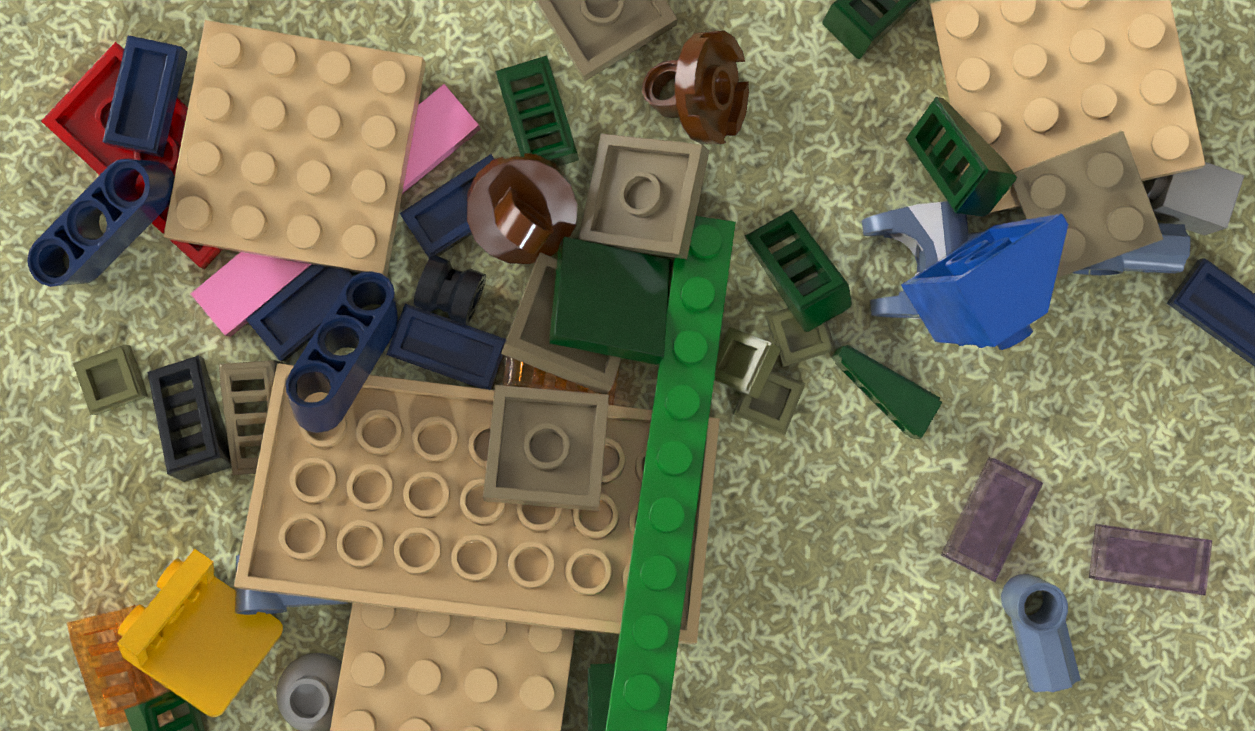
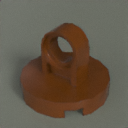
[642,30,749,145]
[467,153,578,264]

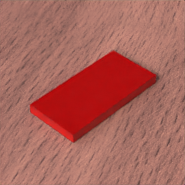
[41,42,223,269]

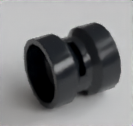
[414,255,486,326]

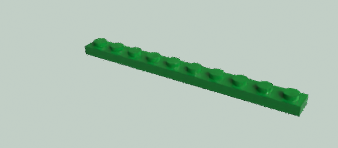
[605,216,736,731]

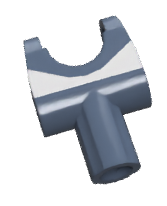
[862,201,983,319]

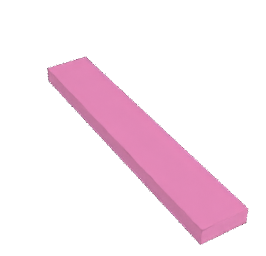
[190,84,481,337]

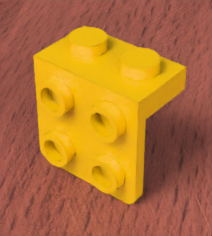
[117,549,283,717]

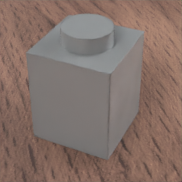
[1144,162,1245,236]

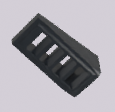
[147,355,232,482]

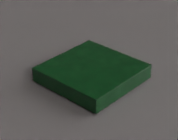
[549,236,670,365]

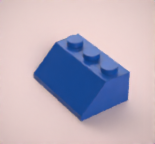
[901,214,1069,350]

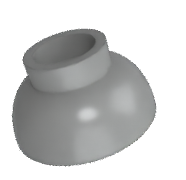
[276,653,342,731]

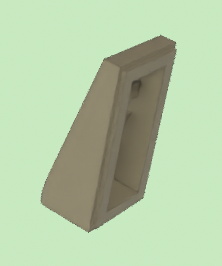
[219,360,284,475]

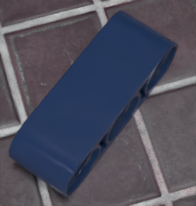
[27,159,175,287]
[286,271,399,433]

